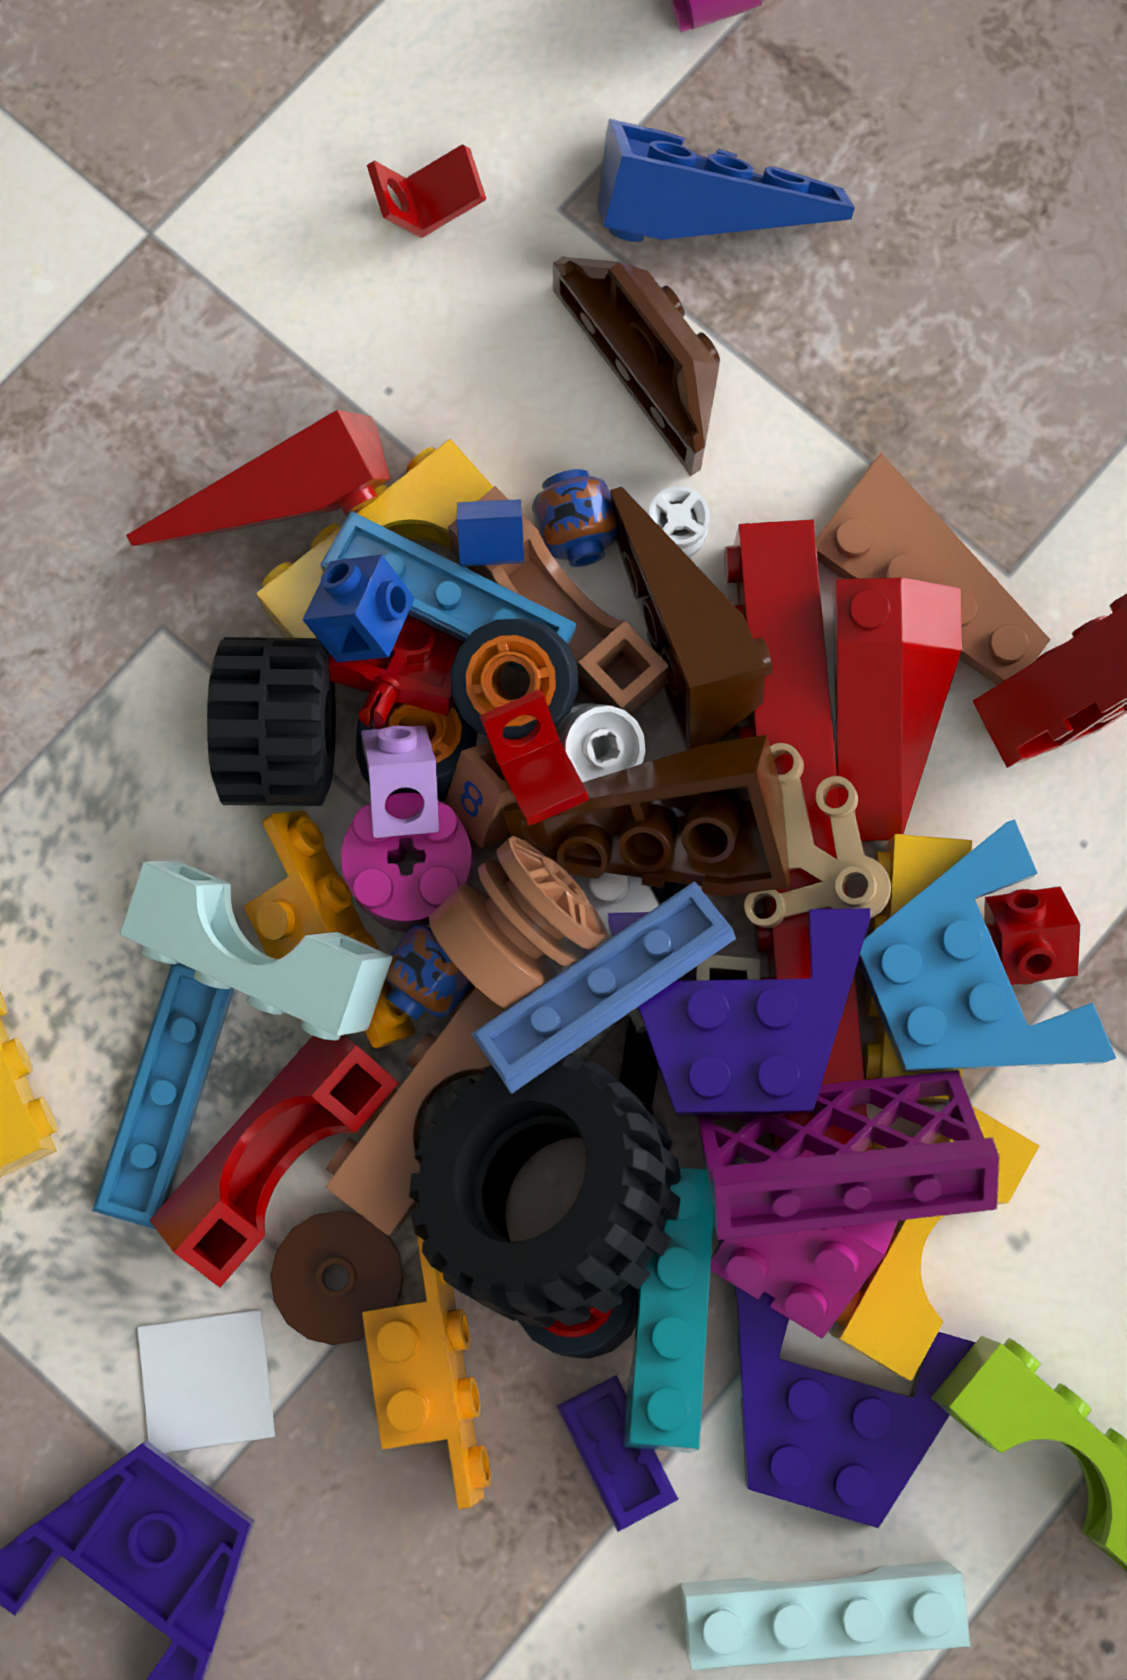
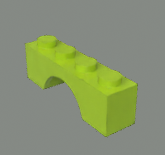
[931,1336,1127,1572]

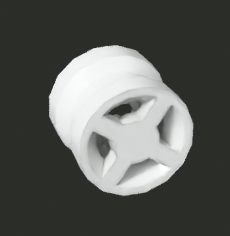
[648,486,710,558]

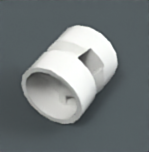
[556,702,646,782]

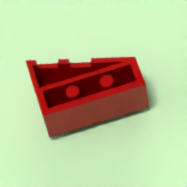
[972,593,1127,768]

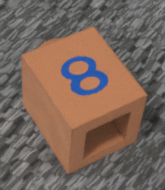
[444,742,516,848]

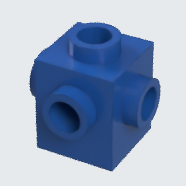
[303,554,415,662]

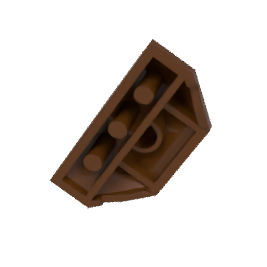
[553,257,720,476]

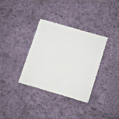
[137,1309,275,1453]

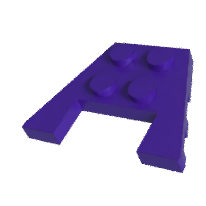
[608,908,871,1116]
[735,1286,976,1528]
[0,1441,254,1680]

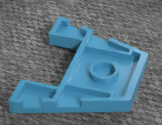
[858,819,1116,1072]

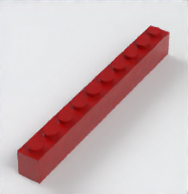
[724,519,871,1151]

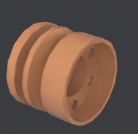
[429,836,608,1010]

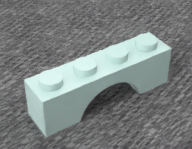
[120,860,393,1041]
[680,1561,971,1670]

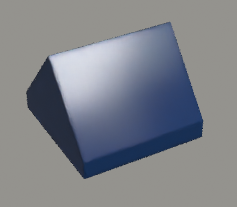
[457,499,524,567]

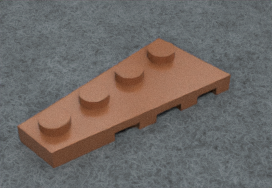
[816,453,1051,685]

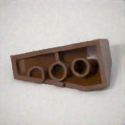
[610,487,772,750]
[502,735,790,897]

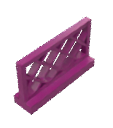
[695,1070,999,1240]

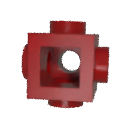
[984,886,1080,985]

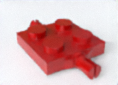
[329,615,463,729]

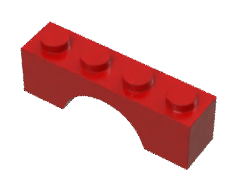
[149,1035,399,1288]

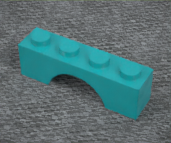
[623,1167,713,1453]

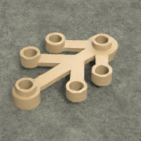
[699,743,891,928]

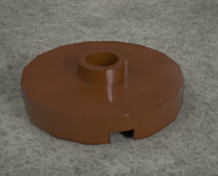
[270,1210,403,1345]

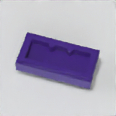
[556,1375,679,1532]

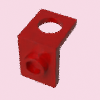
[367,144,486,238]
[480,690,589,826]

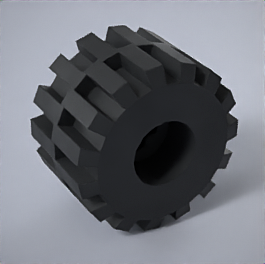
[207,637,336,806]

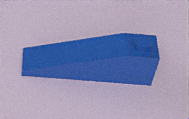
[598,119,855,242]

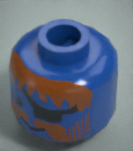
[532,469,620,567]
[385,924,472,1021]

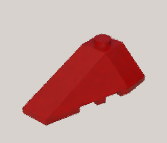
[126,410,390,546]
[833,578,962,841]

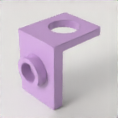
[361,725,439,838]

